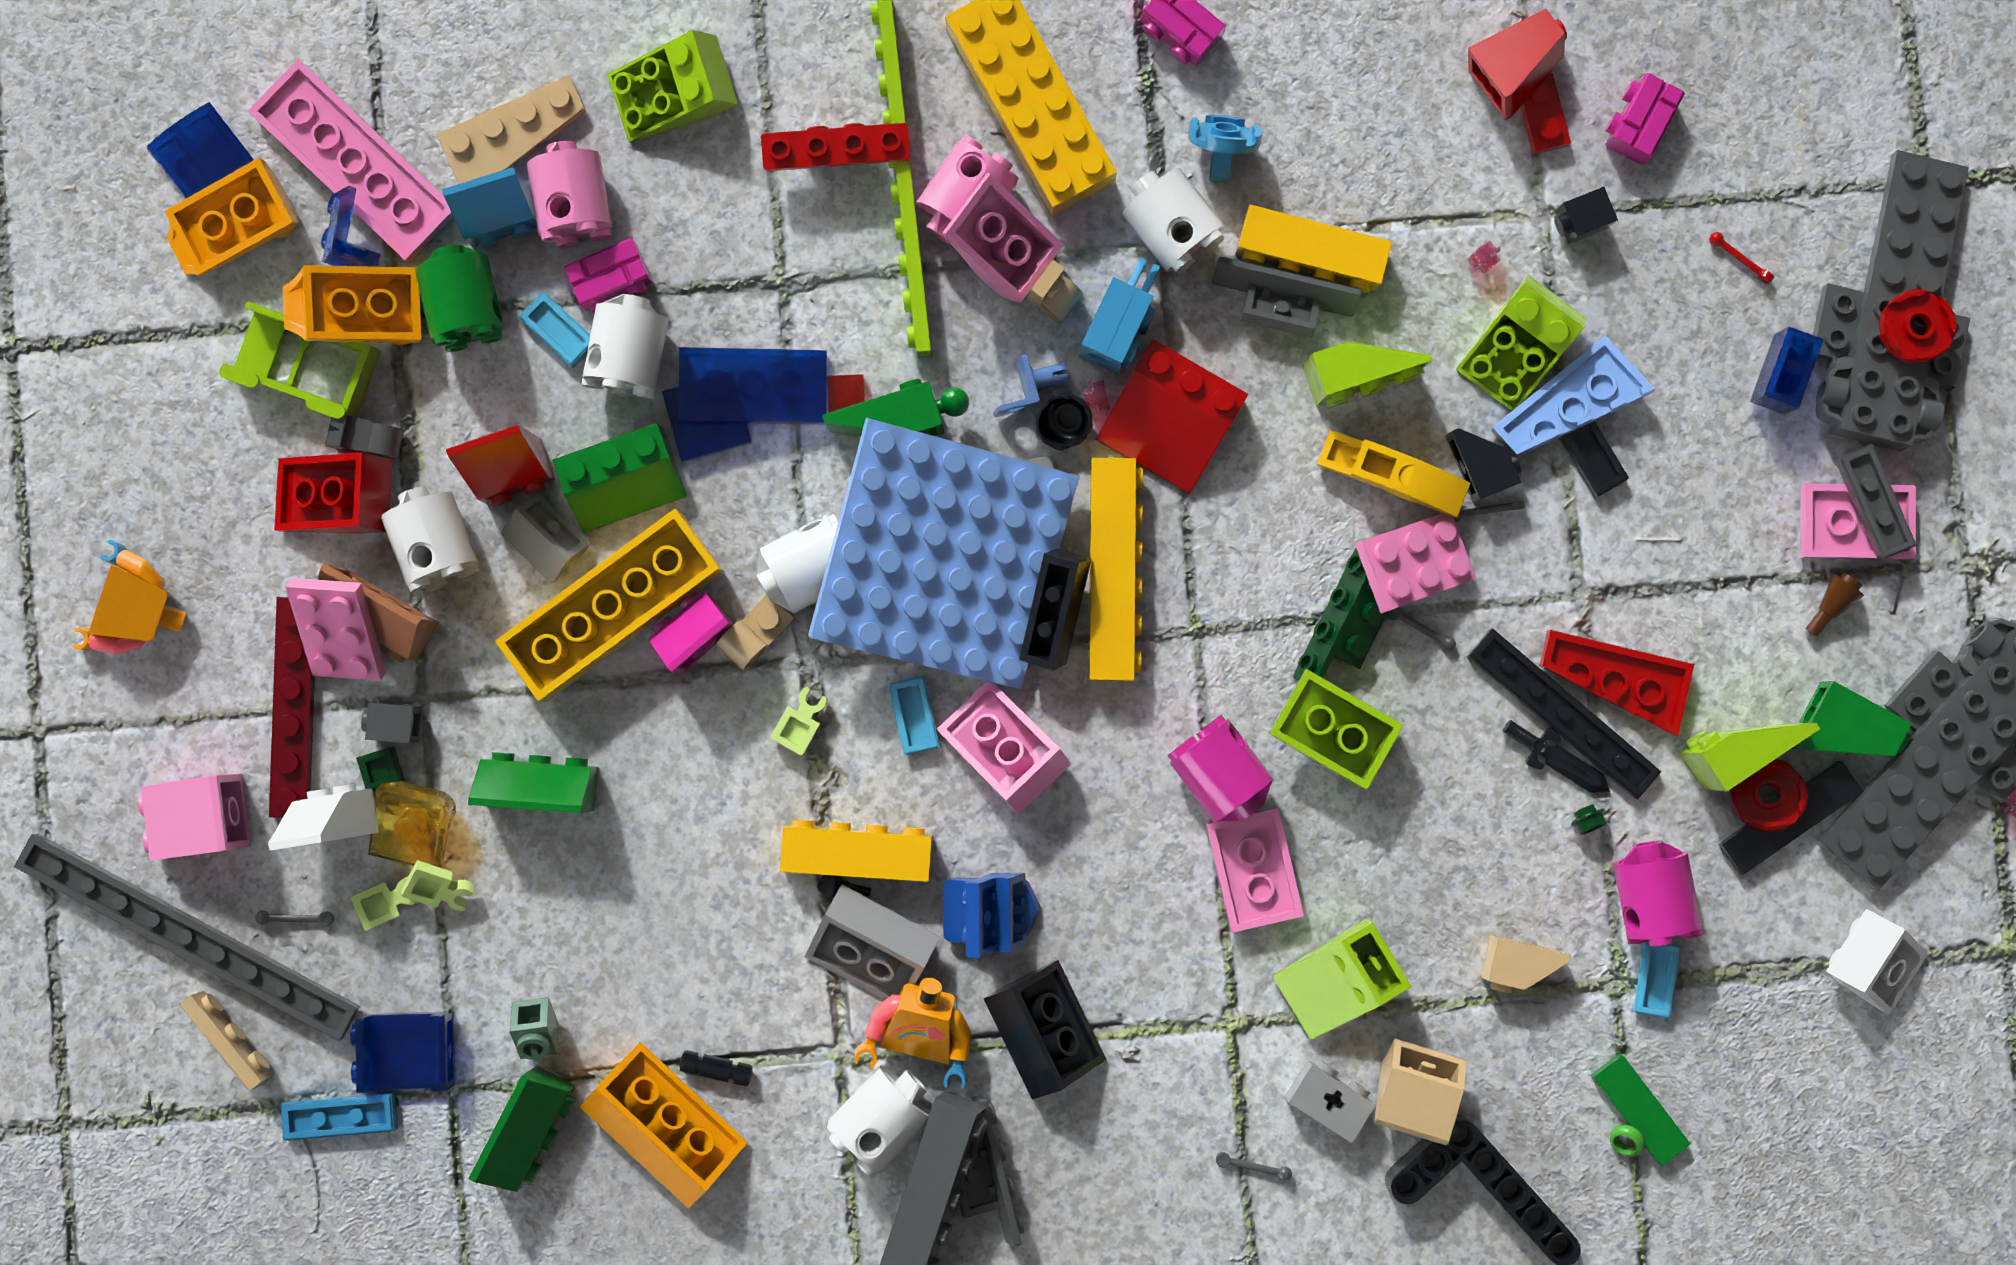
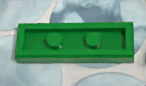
[1591,1053,1691,1167]

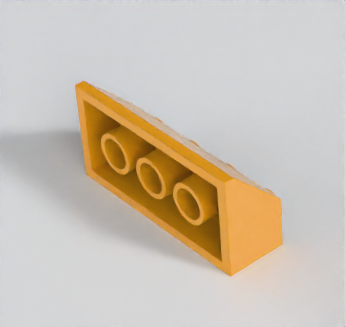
[580,1042,748,1209]

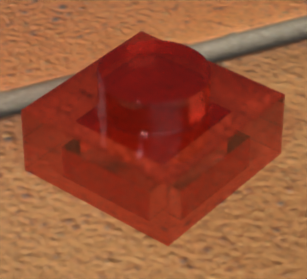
[827,374,865,413]

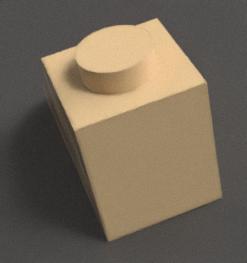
[1480,934,1571,994]

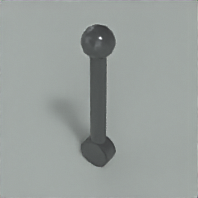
[1454,501,1525,522]
[1387,607,1456,651]
[255,910,334,927]
[1216,1152,1292,1181]

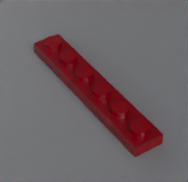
[269,597,315,818]

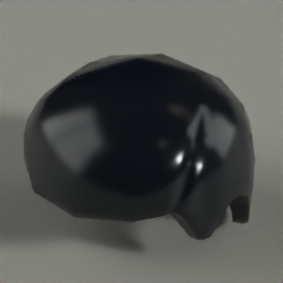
[1036,393,1093,451]

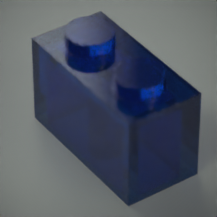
[1750,326,1824,414]

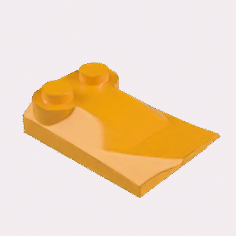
[164,158,298,277]
[282,265,422,346]

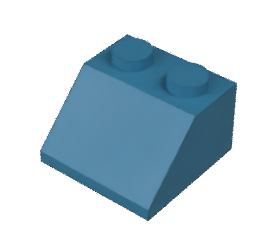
[442,167,537,249]

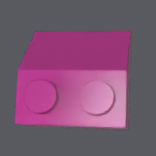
[648,591,735,674]

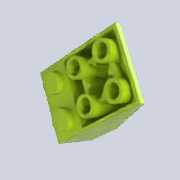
[607,30,738,143]
[1456,274,1587,411]
[1302,342,1433,409]
[1272,919,1412,1040]

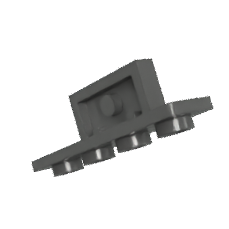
[1212,257,1362,338]
[960,1096,1024,1247]

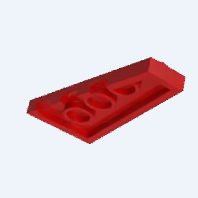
[1539,630,1695,736]

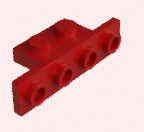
[761,123,910,172]

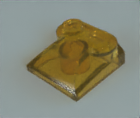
[368,781,456,868]

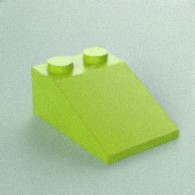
[1269,669,1404,790]
[1679,723,1820,792]

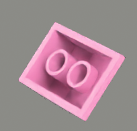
[942,173,1064,303]
[936,681,1071,815]

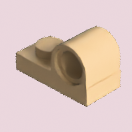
[1026,260,1083,323]
[716,594,795,672]

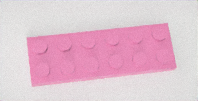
[248,59,453,263]

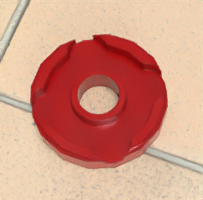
[1878,289,1957,364]
[1729,759,1808,832]

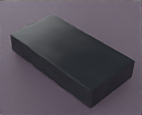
[1559,421,1630,498]

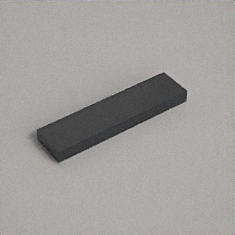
[1718,761,1863,875]

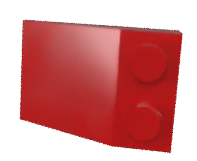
[446,424,555,507]
[274,452,393,534]

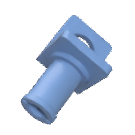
[993,354,1069,417]

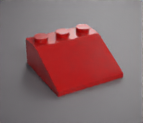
[1095,338,1248,494]

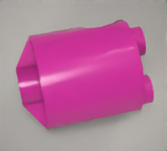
[1167,714,1273,823]
[1613,841,1703,946]

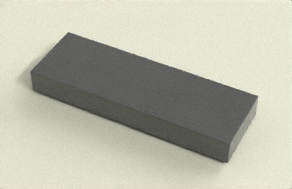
[1834,443,1917,561]

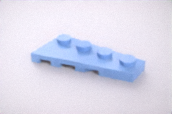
[1491,336,1655,458]

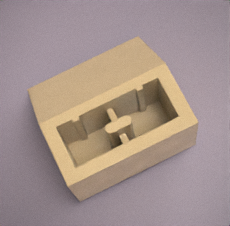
[1374,1039,1466,1146]

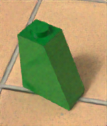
[1791,681,1912,756]

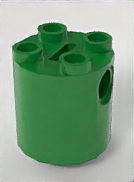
[415,245,504,352]

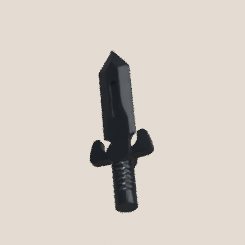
[1502,720,1610,793]

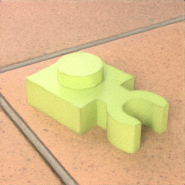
[770,686,828,756]
[402,860,474,911]
[350,877,418,931]

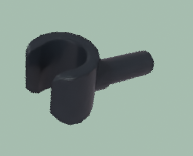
[817,875,871,898]

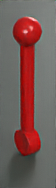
[1709,232,1775,284]

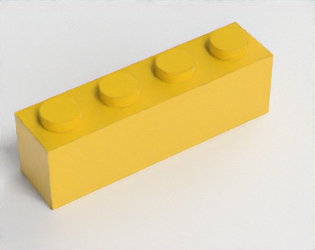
[1235,204,1392,293]
[780,819,933,882]

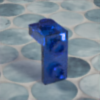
[321,186,381,267]

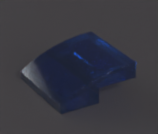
[147,102,253,199]

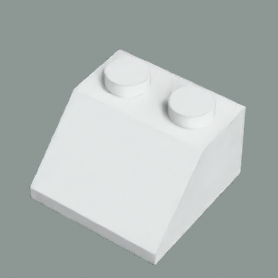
[268,784,379,851]
[1826,909,1928,1015]

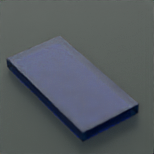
[679,347,827,425]

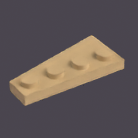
[436,75,587,184]

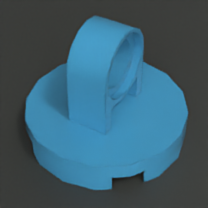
[1188,115,1263,183]

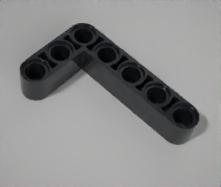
[1385,1114,1581,1265]

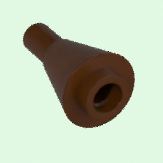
[1805,573,1864,637]

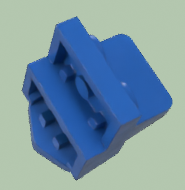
[943,872,1041,959]

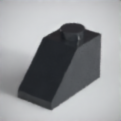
[1445,428,1522,503]

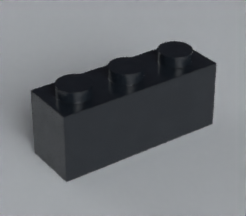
[1019,549,1092,671]

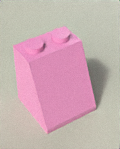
[138,774,251,861]

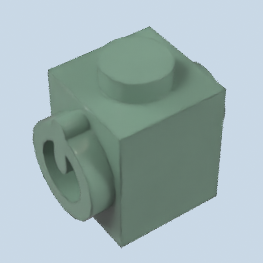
[509,997,559,1062]

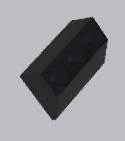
[983,960,1107,1100]

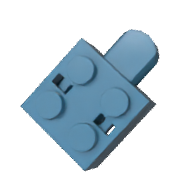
[1079,257,1161,375]

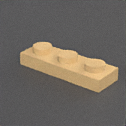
[179,991,273,1091]

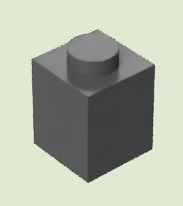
[361,703,422,743]

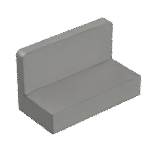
[501,493,591,583]

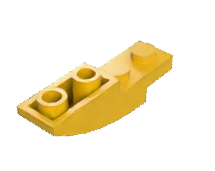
[1317,430,1470,518]

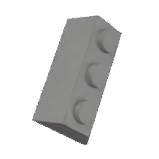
[804,885,940,999]

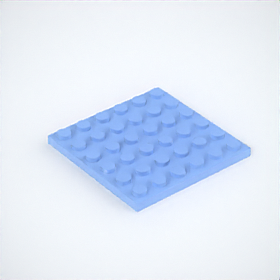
[808,418,1079,689]

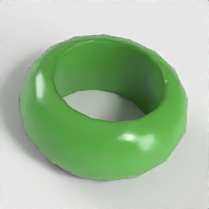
[1610,1125,1645,1157]

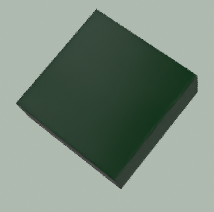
[356,747,405,792]

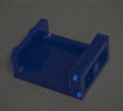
[350,1011,455,1093]

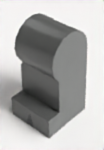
[325,414,404,459]

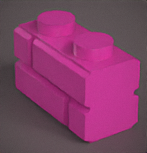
[1140,0,1226,67]
[1605,73,1685,165]
[564,237,653,313]

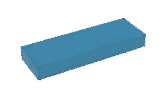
[281,1092,398,1141]

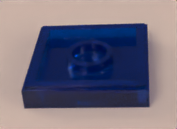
[662,372,753,463]

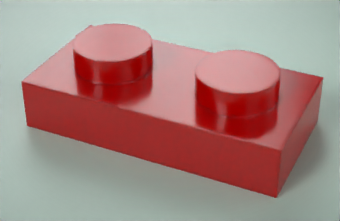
[1520,73,1571,155]

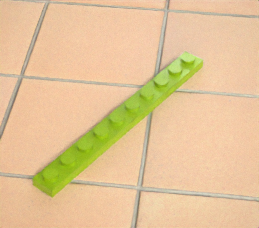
[870,0,932,358]

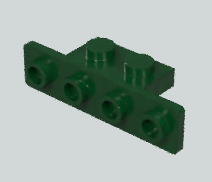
[1293,548,1388,681]

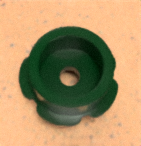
[1571,804,1607,835]

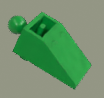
[822,379,970,437]

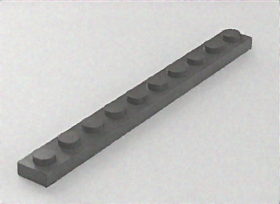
[14,833,360,1041]

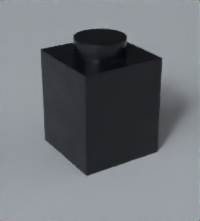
[1554,187,1618,244]

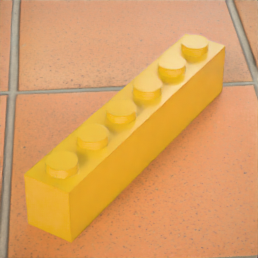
[1088,458,1143,681]

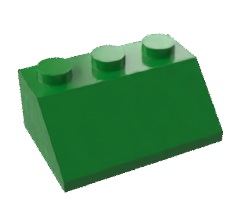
[552,423,687,533]
[468,752,598,813]
[468,1065,576,1192]

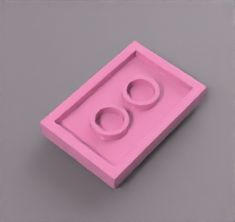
[1800,483,1916,560]
[1355,513,1476,613]
[285,578,387,681]
[1206,807,1304,933]

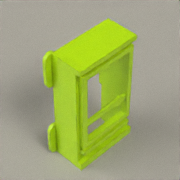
[219,301,381,419]

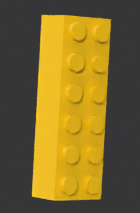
[945,0,1117,217]
[495,508,724,702]

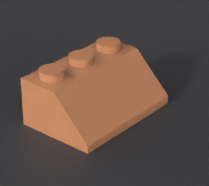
[318,563,440,663]

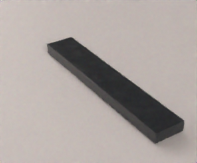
[1467,628,1662,799]

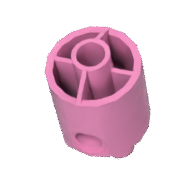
[916,135,1018,244]
[527,141,613,249]

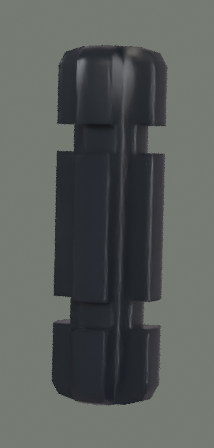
[679,1050,753,1086]

